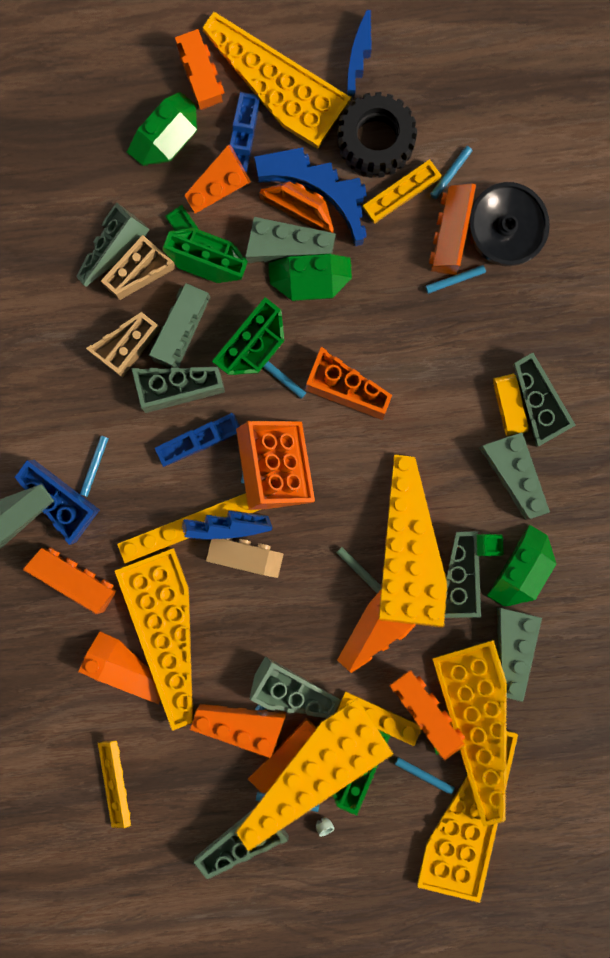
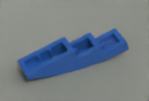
[347,10,371,98]
[230,92,260,174]
[155,413,240,467]
[182,511,272,539]

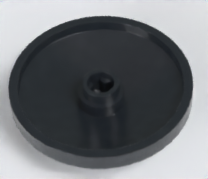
[468,182,550,266]

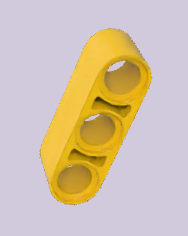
[493,374,528,436]

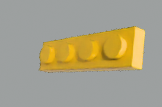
[362,159,442,224]
[337,691,422,746]
[98,741,131,828]

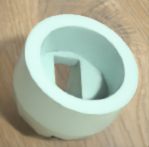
[316,818,335,836]

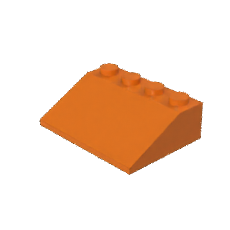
[236,421,315,510]

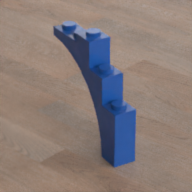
[254,147,367,246]

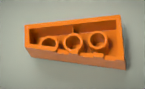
[305,347,392,420]
[390,670,465,760]
[190,704,286,758]

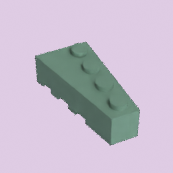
[246,217,336,263]
[149,283,210,369]
[513,353,576,447]
[132,367,225,413]
[479,433,550,520]
[445,531,481,618]
[497,607,542,702]
[194,808,288,879]

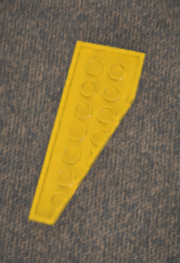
[203,12,351,149]
[379,455,447,628]
[115,548,193,731]
[433,641,507,827]
[236,699,393,851]
[417,730,518,903]

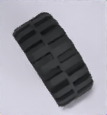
[337,92,417,178]

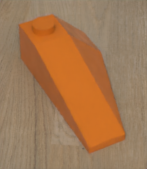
[337,590,416,673]
[78,631,161,704]
[248,717,317,793]

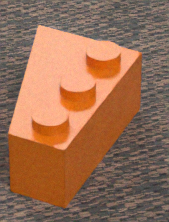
[175,29,224,110]
[184,145,251,214]

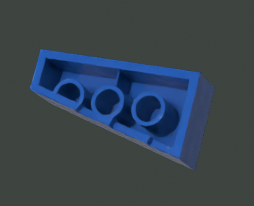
[15,460,100,545]

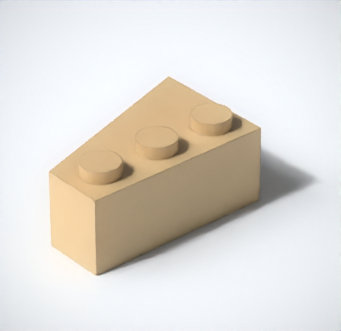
[101,235,176,300]
[86,312,161,378]
[206,538,284,578]

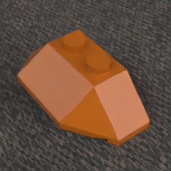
[259,181,334,233]

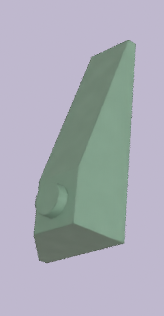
[77,202,150,287]
[0,484,54,548]
[250,656,341,718]

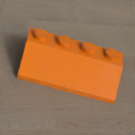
[429,184,476,275]
[23,547,117,614]

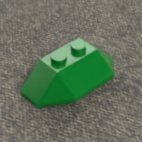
[127,92,197,166]
[162,228,248,283]
[269,254,352,301]
[212,297,285,375]
[487,524,557,607]
[333,730,391,816]

